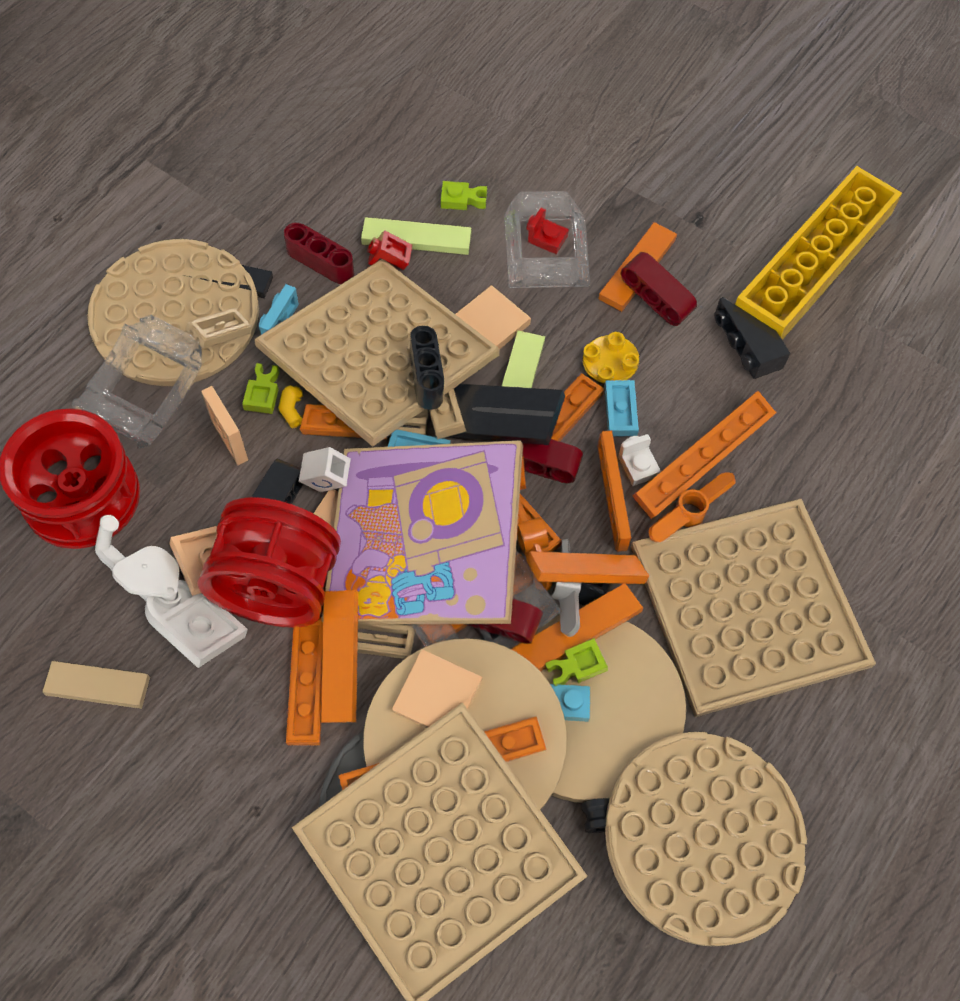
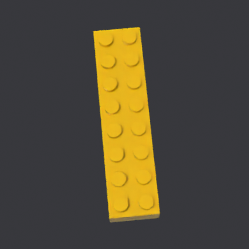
[735,166,902,340]

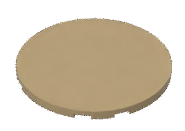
[88,239,259,386]
[508,615,686,803]
[364,639,567,810]
[605,732,807,946]

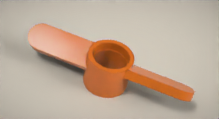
[648,472,736,542]
[517,497,552,591]

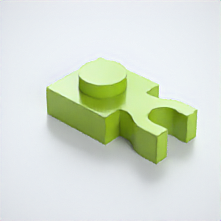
[441,181,487,210]
[242,363,279,414]
[545,638,608,686]

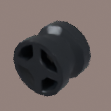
[581,798,610,833]

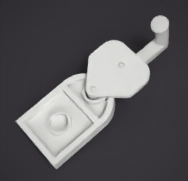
[95,515,248,668]

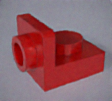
[526,207,569,255]
[367,230,412,270]

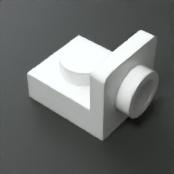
[618,434,661,486]

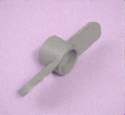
[546,539,581,637]

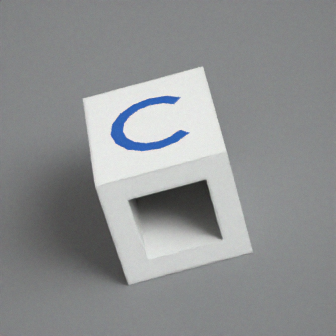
[299,447,351,492]

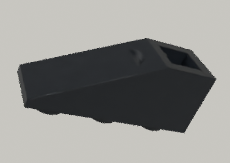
[714,297,790,379]

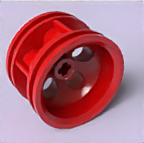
[0,409,140,549]
[197,497,341,628]

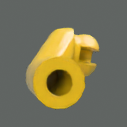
[278,385,303,428]

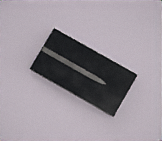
[448,384,565,445]

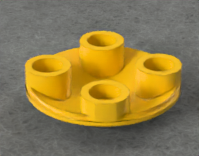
[582,332,639,383]

